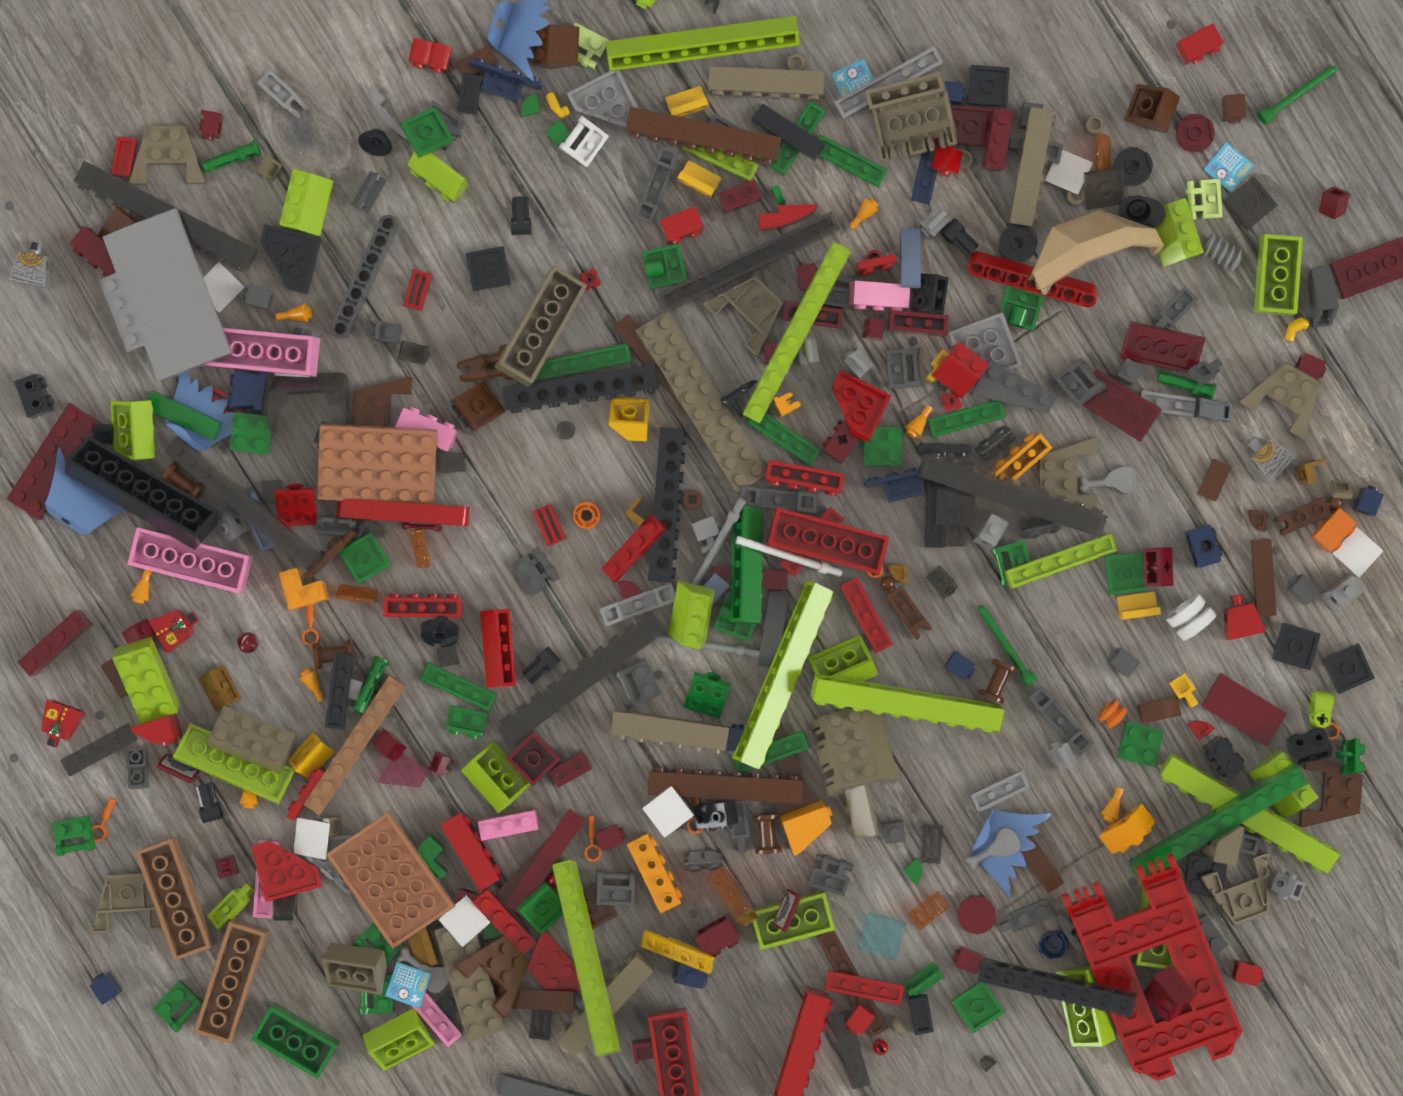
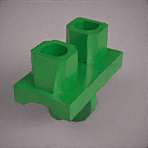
[1336,738,1365,775]

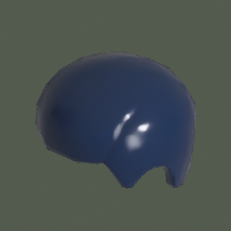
[1038,930,1069,959]

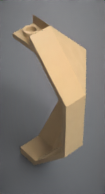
[1028,210,1164,295]

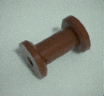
[161,462,207,499]
[312,638,356,670]
[978,658,1018,704]
[752,812,782,854]

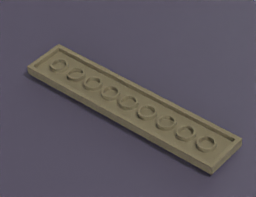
[635,311,767,494]

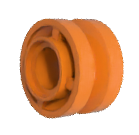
[573,500,601,529]
[1098,699,1128,729]

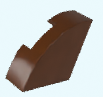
[1248,510,1268,532]

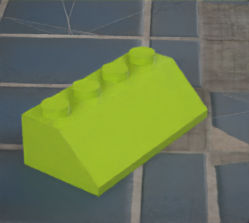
[1056,965,1116,1047]

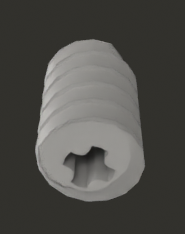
[1202,233,1244,272]

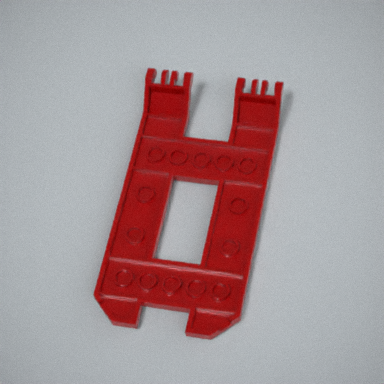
[1061,853,1242,1081]

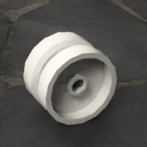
[1166,594,1216,641]

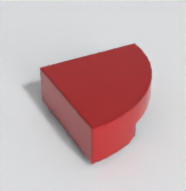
[1187,721,1215,740]

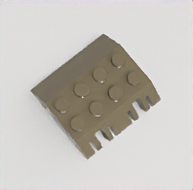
[865,72,957,163]
[810,709,899,797]

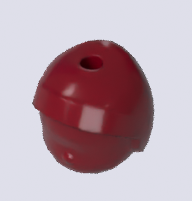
[237,632,259,653]

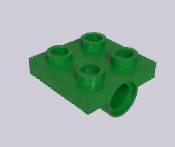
[642,244,687,290]
[999,285,1044,332]
[713,593,762,642]
[683,672,731,719]

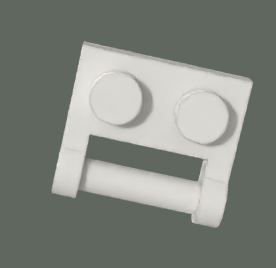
[559,116,609,168]

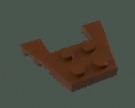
[351,377,413,427]
[1299,759,1363,827]
[454,935,529,1018]

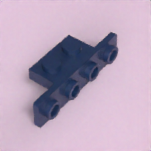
[468,58,544,102]
[864,463,940,503]

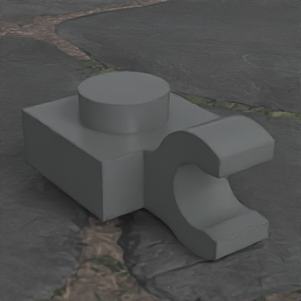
[1188,359,1223,386]

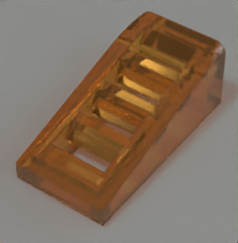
[908,891,950,930]

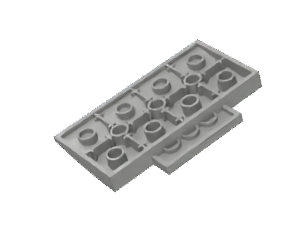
[99,209,232,382]

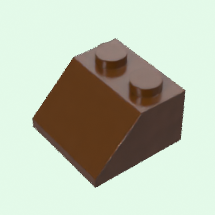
[534,25,579,69]
[1124,84,1180,133]

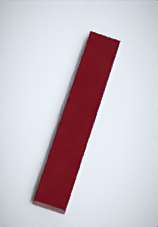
[504,808,585,915]

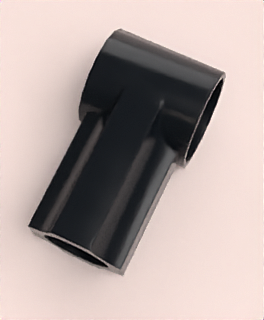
[511,196,531,235]
[940,218,979,257]
[522,646,561,684]
[196,783,223,823]

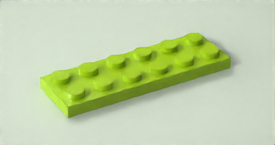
[173,723,296,805]

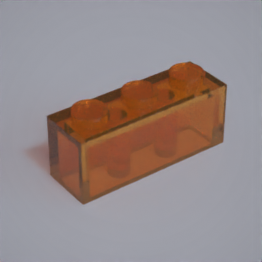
[707,866,758,928]

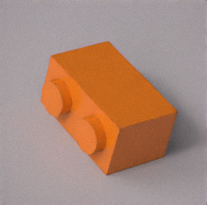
[1310,508,1357,552]

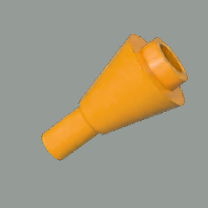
[848,197,879,229]
[275,303,312,322]
[905,405,933,439]
[130,569,152,604]
[299,667,325,702]
[1101,787,1124,823]
[239,790,258,809]

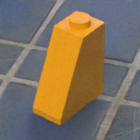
[779,800,833,856]

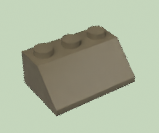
[841,784,879,838]
[1200,825,1244,866]
[322,943,387,995]

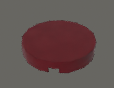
[1176,114,1215,153]
[957,895,996,934]

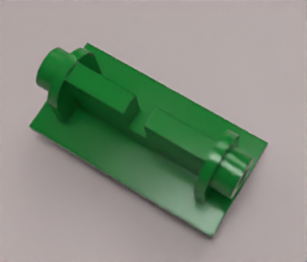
[903,961,944,996]

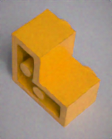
[279,568,330,611]
[1099,804,1156,854]

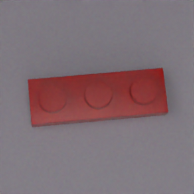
[287,767,326,821]

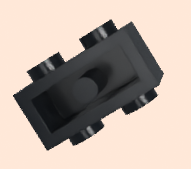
[913,273,949,315]
[14,373,54,419]
[1286,728,1333,766]
[1203,735,1246,779]
[694,800,739,832]

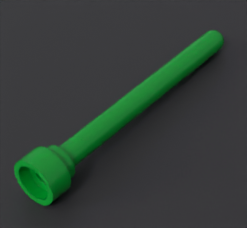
[1257,66,1337,125]
[978,605,1037,686]

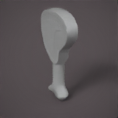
[1079,466,1137,494]
[965,827,1021,870]
[397,947,448,993]

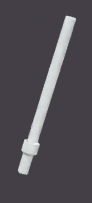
[736,536,842,577]

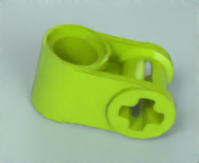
[1309,690,1335,728]

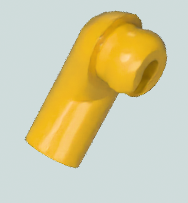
[546,93,570,118]
[1284,317,1309,342]

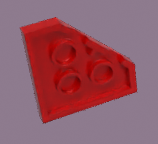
[831,369,891,442]
[251,841,322,902]

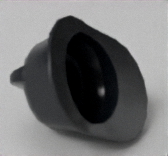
[1119,195,1165,228]

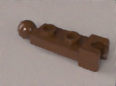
[1274,496,1343,536]
[880,576,932,639]

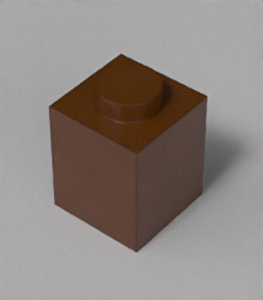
[1221,94,1246,124]

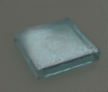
[859,912,906,960]

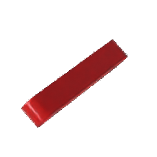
[968,251,1097,308]
[336,499,470,526]

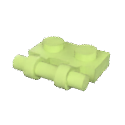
[574,22,609,69]
[1185,179,1223,220]

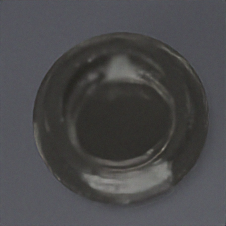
[556,421,575,440]

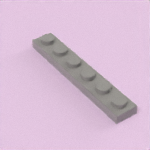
[834,46,943,120]

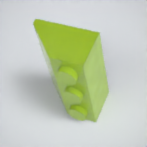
[407,151,469,203]
[279,169,334,237]
[1154,198,1204,267]
[110,400,156,460]
[668,580,716,650]
[808,635,878,681]
[461,741,531,813]
[1248,750,1318,818]
[363,1008,435,1071]

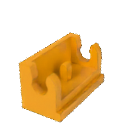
[772,393,801,417]

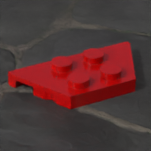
[527,930,581,991]

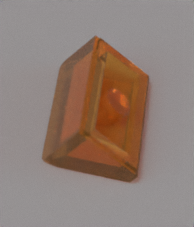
[1096,133,1111,175]
[410,528,431,568]
[336,584,378,604]

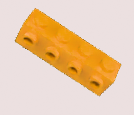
[978,432,1053,498]
[627,832,683,914]

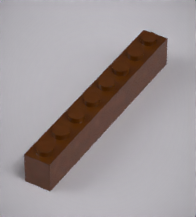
[626,107,782,165]
[648,767,803,804]

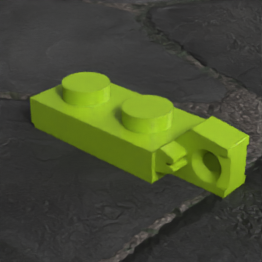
[207,883,255,931]

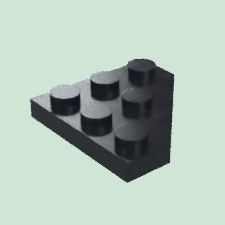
[260,224,322,294]

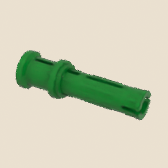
[202,139,262,173]
[1156,370,1217,400]
[352,656,390,714]

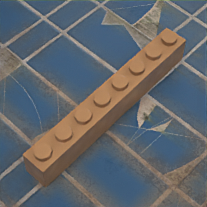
[304,675,408,816]

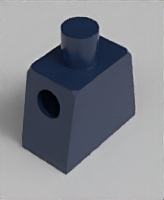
[671,961,709,989]

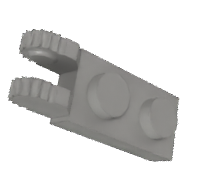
[257,69,308,119]

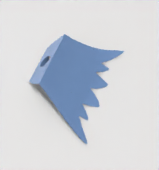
[487,0,550,81]
[165,371,234,450]
[45,447,125,534]
[971,809,1052,898]

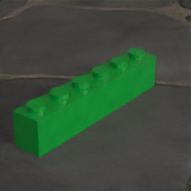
[731,506,764,624]

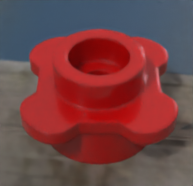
[579,269,601,291]
[941,392,962,411]

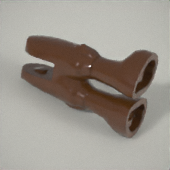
[457,344,514,382]

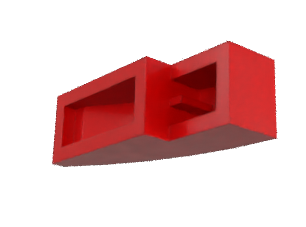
[759,204,817,232]

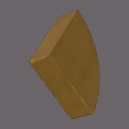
[888,565,908,584]

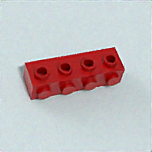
[765,460,845,496]
[383,593,463,618]
[480,609,516,688]
[440,811,502,891]

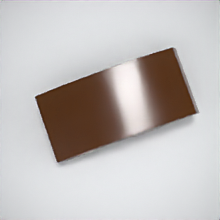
[1137,697,1181,724]

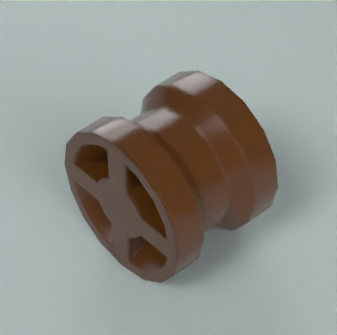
[683,490,702,509]

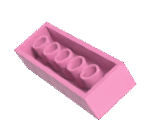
[203,328,320,377]
[127,527,253,593]

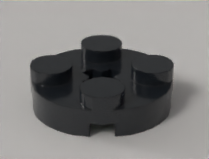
[1113,147,1153,186]
[999,224,1038,263]
[421,616,460,647]

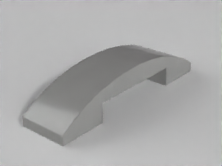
[370,85,409,142]
[599,583,676,627]

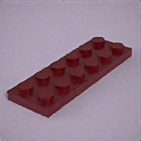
[6,403,103,520]

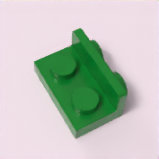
[445,705,488,739]

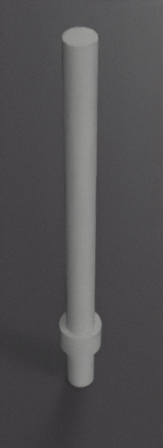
[692,498,746,585]
[646,633,760,657]

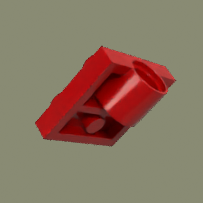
[855,250,897,276]
[274,483,318,527]

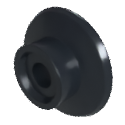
[358,129,392,156]

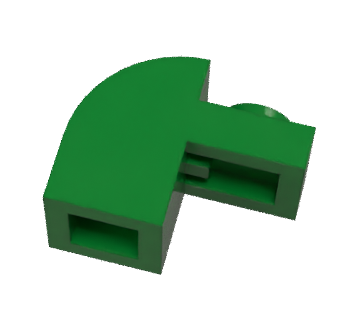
[417,834,448,879]

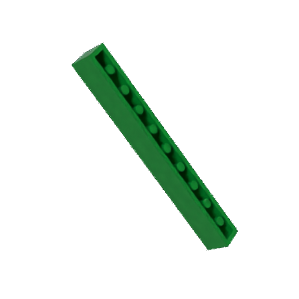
[1129,762,1308,882]

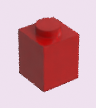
[932,146,963,177]
[1231,959,1263,987]
[845,1002,875,1036]

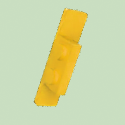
[641,930,714,974]

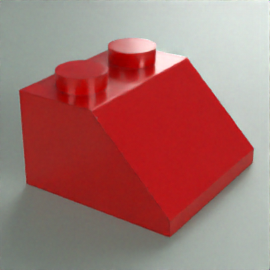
[931,341,989,398]
[130,714,183,746]

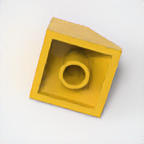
[609,397,649,442]

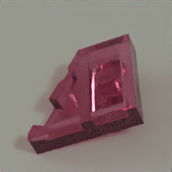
[378,753,431,787]

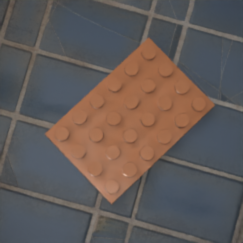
[317,423,437,505]
[326,811,455,949]

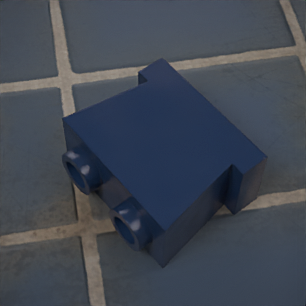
[227,369,267,414]

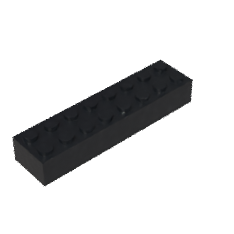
[65,435,218,550]

